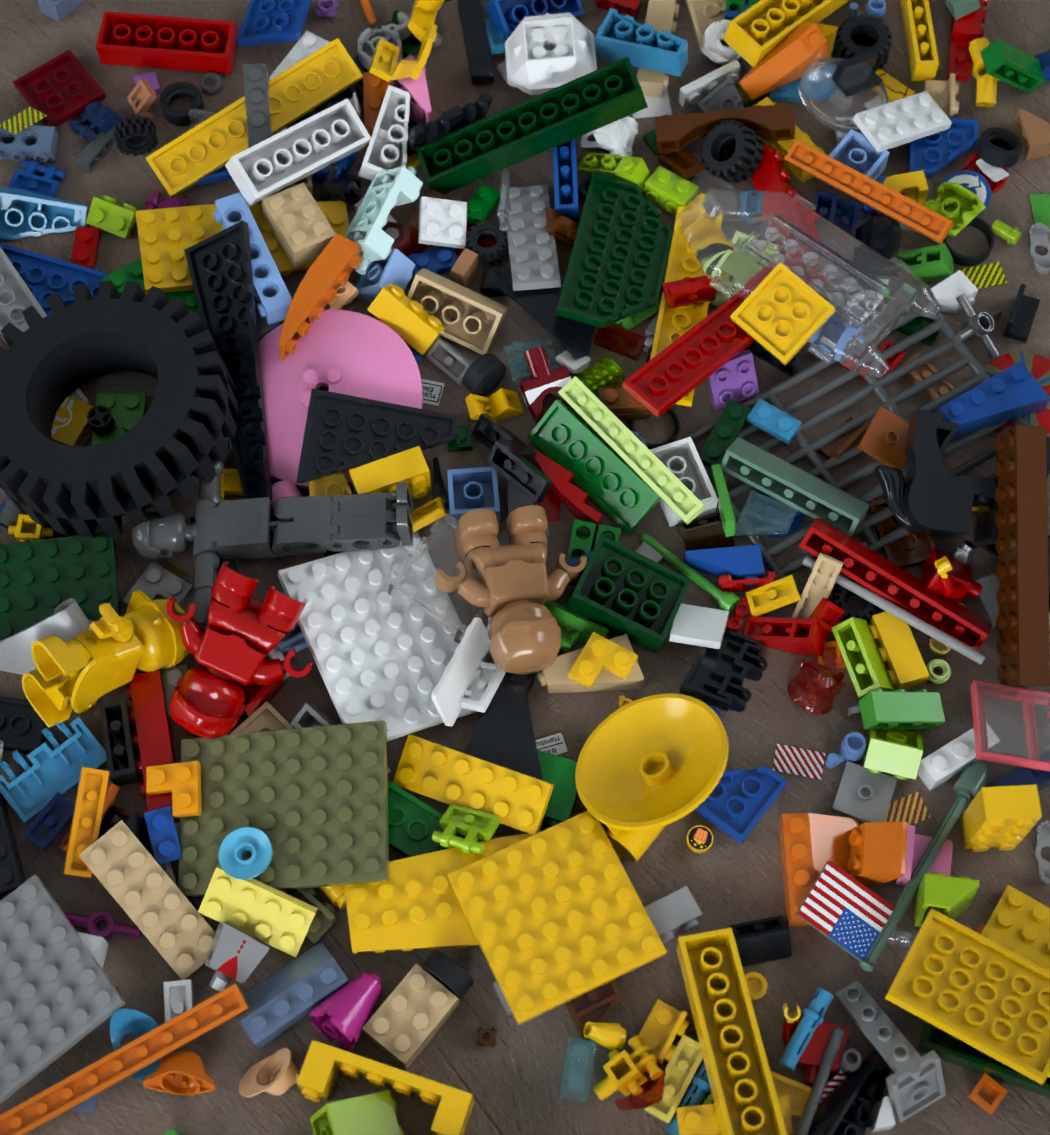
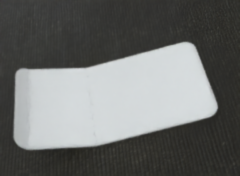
[976,159,1009,182]

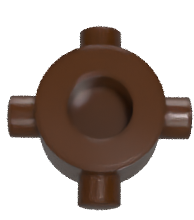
[476,1027,497,1048]

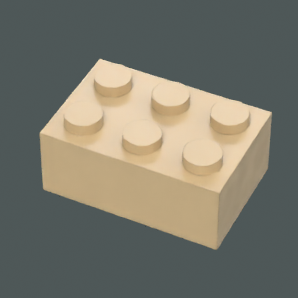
[262,182,336,268]
[362,964,460,1069]

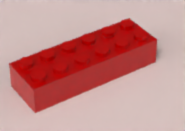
[96,11,238,75]

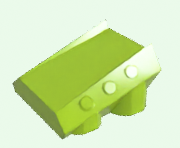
[923,182,986,236]

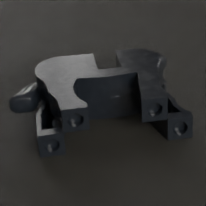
[874,409,1050,557]

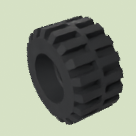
[832,15,892,72]
[700,119,764,183]

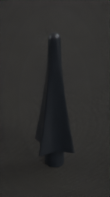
[432,457,450,517]

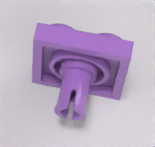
[707,349,759,410]

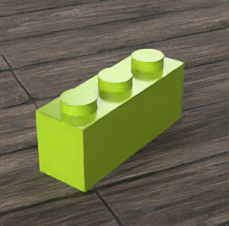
[831,617,894,698]

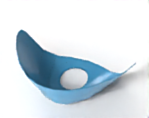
[110,1008,161,1082]

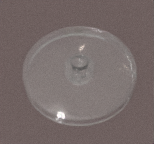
[799,58,888,133]

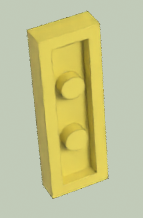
[644,1034,703,1124]

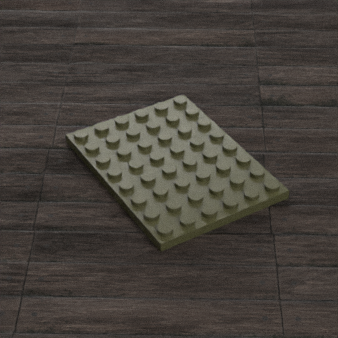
[178,720,389,898]

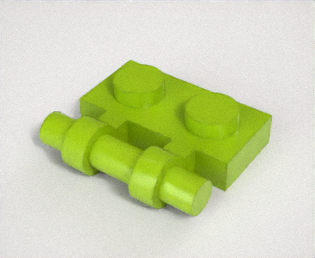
[432,803,500,854]

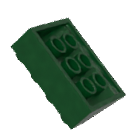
[565,535,692,653]

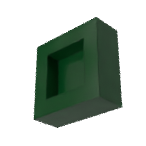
[448,425,473,452]

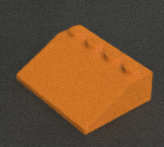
[778,813,865,927]

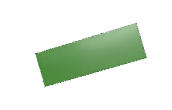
[711,464,735,537]

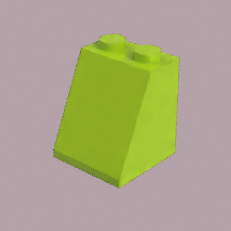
[310,1090,404,1135]

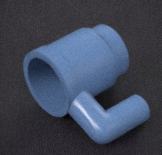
[847,0,887,24]
[825,732,867,769]

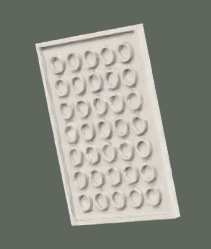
[277,531,478,741]

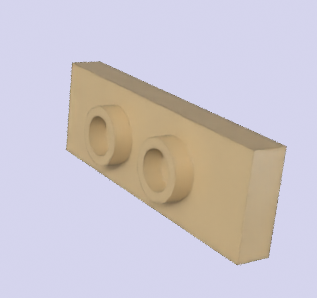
[791,552,844,619]

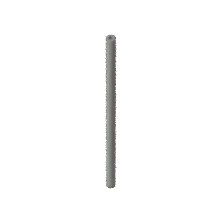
[802,555,986,665]

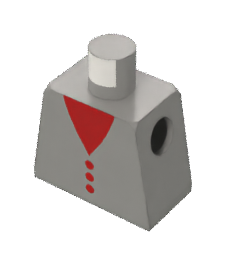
[205,922,270,992]

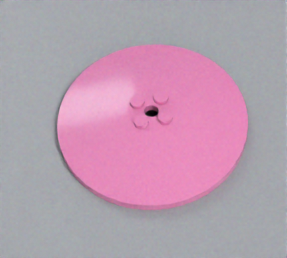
[259,310,423,490]

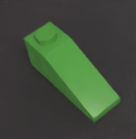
[895,243,953,283]

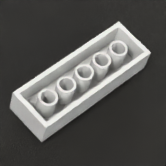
[225,98,371,207]

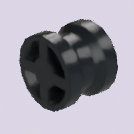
[87,405,116,436]

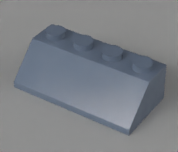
[237,942,349,1050]

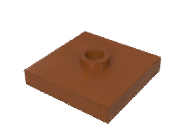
[857,406,909,471]

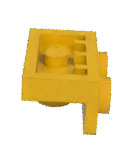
[632,999,690,1066]

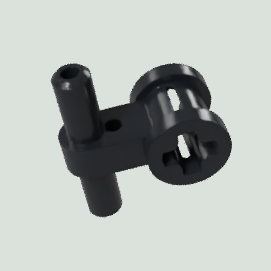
[319,163,361,204]

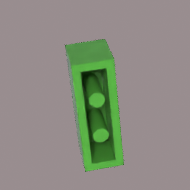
[859,689,945,730]

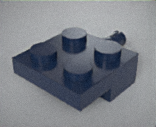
[803,190,860,245]

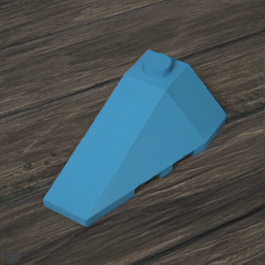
[0,186,87,240]

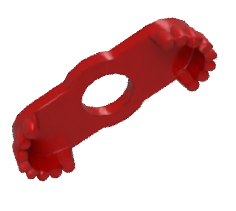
[718,571,778,592]

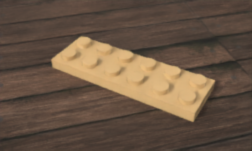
[78,820,215,980]

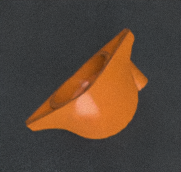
[143,1051,216,1096]

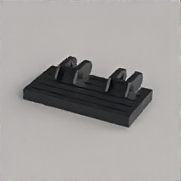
[406,91,493,157]
[679,628,768,713]

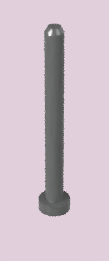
[790,1027,844,1135]

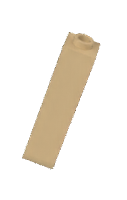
[537,634,645,694]

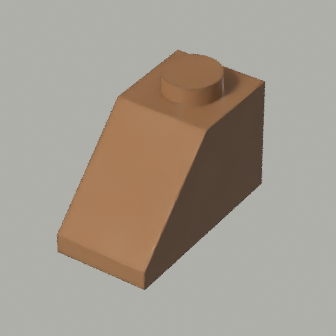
[1013,109,1050,160]

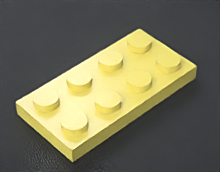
[198,863,318,957]

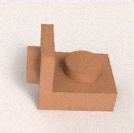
[127,79,157,118]

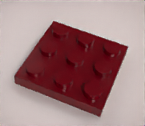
[13,49,106,128]

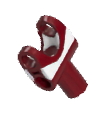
[519,346,574,423]

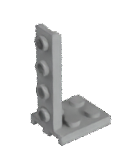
[835,980,946,1123]

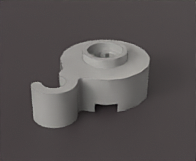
[357,12,410,70]

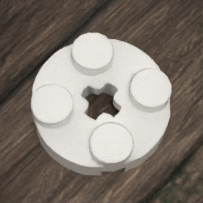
[701,20,741,65]

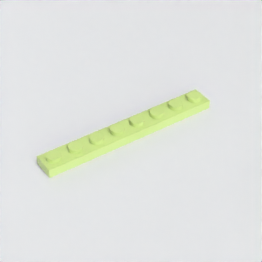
[558,376,706,525]

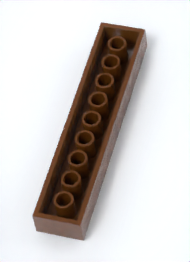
[994,425,1050,687]

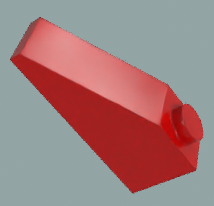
[742,616,828,656]

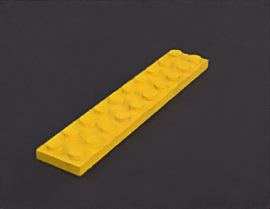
[146,38,363,198]
[650,206,724,407]

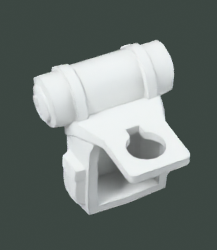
[580,116,638,156]

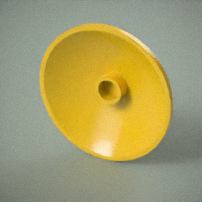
[575,693,729,863]

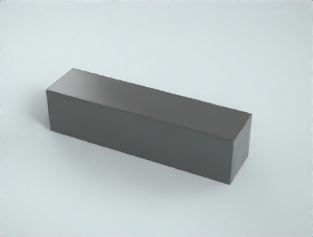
[76,123,118,173]

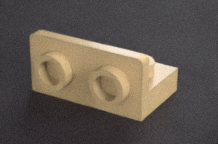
[924,73,959,118]

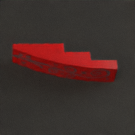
[531,449,603,533]

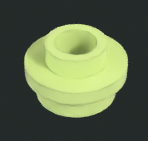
[926,659,951,684]

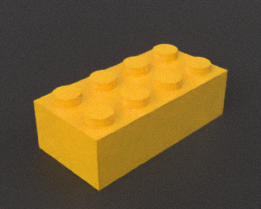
[960,784,1042,852]

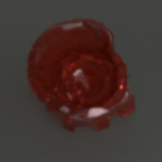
[787,656,846,715]

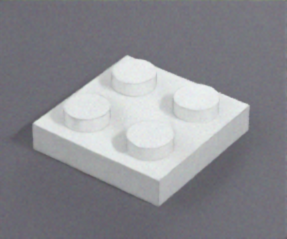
[418,196,467,249]

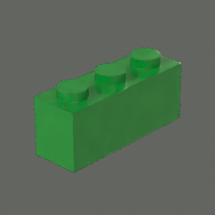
[980,39,1046,93]

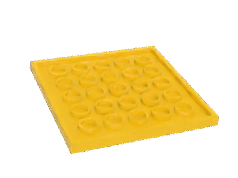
[447,810,667,1025]

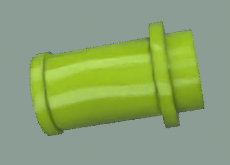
[991,219,1022,245]

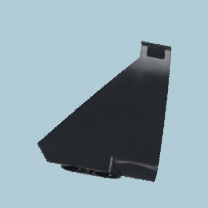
[480,268,595,360]

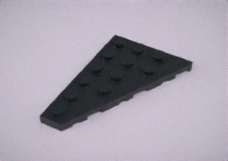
[296,388,458,484]

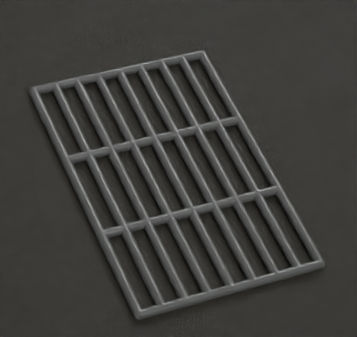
[681,301,1026,596]

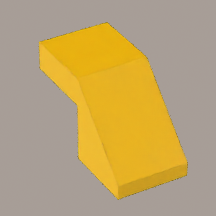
[465,388,524,421]

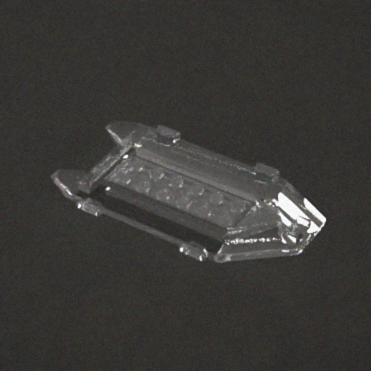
[676,188,942,378]

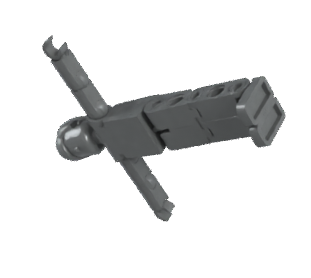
[132,458,413,632]

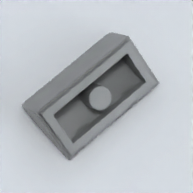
[425,337,473,385]

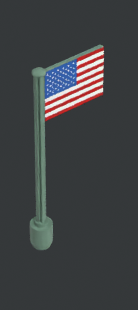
[795,762,990,972]

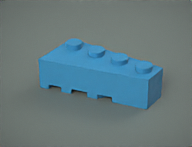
[594,8,688,77]

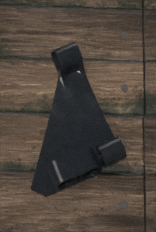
[464,672,549,804]

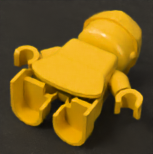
[22,589,190,728]

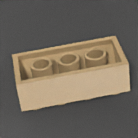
[407,268,509,355]

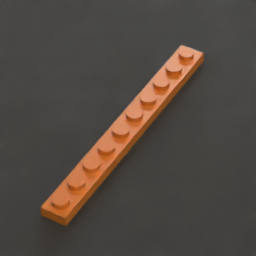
[0,983,250,1135]

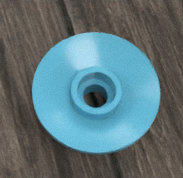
[218,827,272,880]

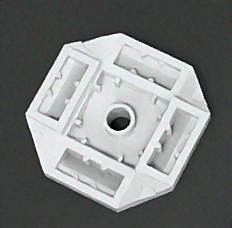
[505,13,597,95]

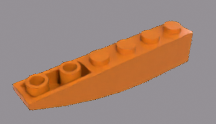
[278,233,362,361]

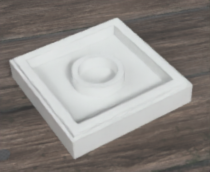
[669,604,729,649]

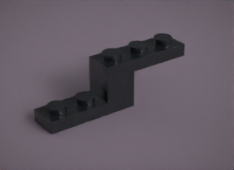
[472,413,553,503]

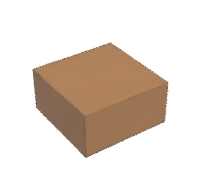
[451,248,479,288]

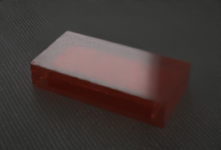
[594,324,647,361]

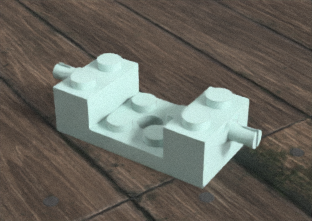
[344,166,423,275]

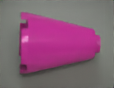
[309,973,383,1051]

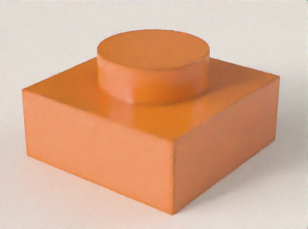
[967,1073,1008,1115]

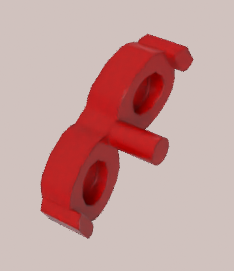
[726,597,750,632]

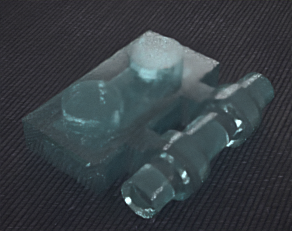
[504,337,559,383]

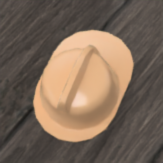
[238,1048,300,1097]

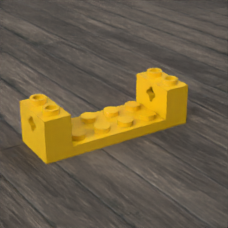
[296,1040,474,1135]

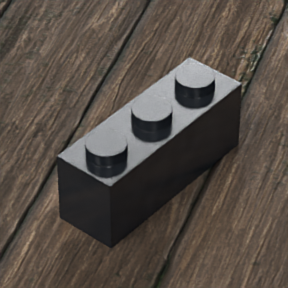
[99,699,141,786]

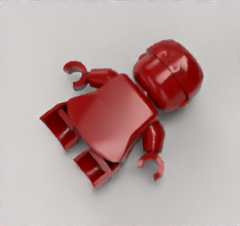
[166,561,313,739]

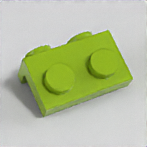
[643,166,699,215]
[85,195,137,239]

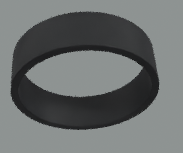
[942,217,994,266]

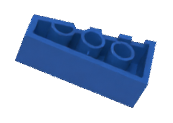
[938,361,1050,439]

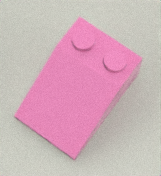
[390,55,432,127]

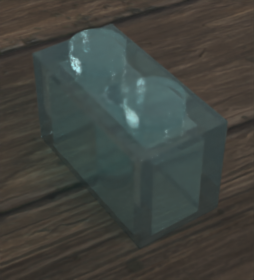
[559,1037,597,1104]

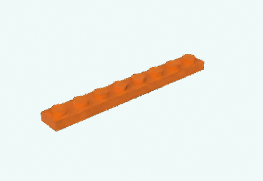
[784,139,954,244]

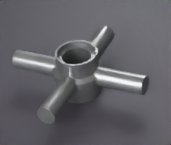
[953,293,1002,360]

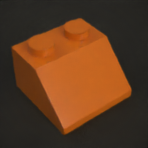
[847,821,907,887]

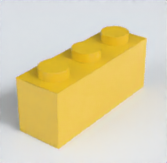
[367,283,446,355]
[869,611,930,690]

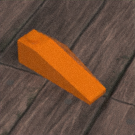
[738,22,829,100]

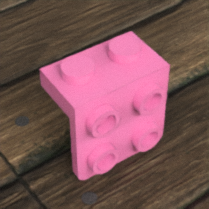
[895,825,953,886]

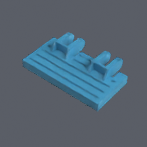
[0,717,107,824]

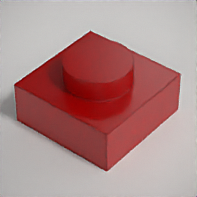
[809,597,846,633]

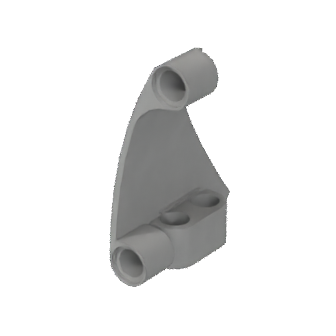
[0,598,93,675]

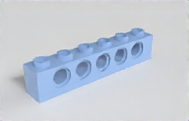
[213,192,292,325]

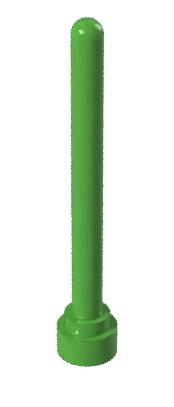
[640,533,740,614]

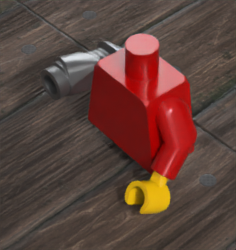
[921,540,982,603]
[782,1003,862,1086]

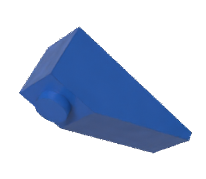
[684,544,764,586]

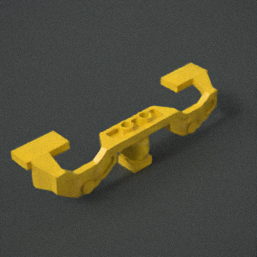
[369,0,445,82]

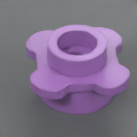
[315,0,339,18]

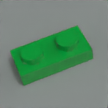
[467,184,501,225]

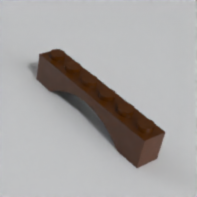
[655,103,795,153]

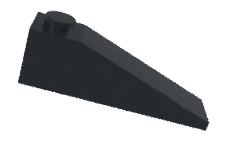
[807,1050,891,1135]

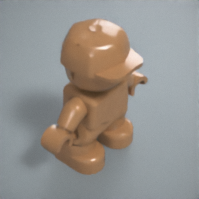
[434,505,587,675]

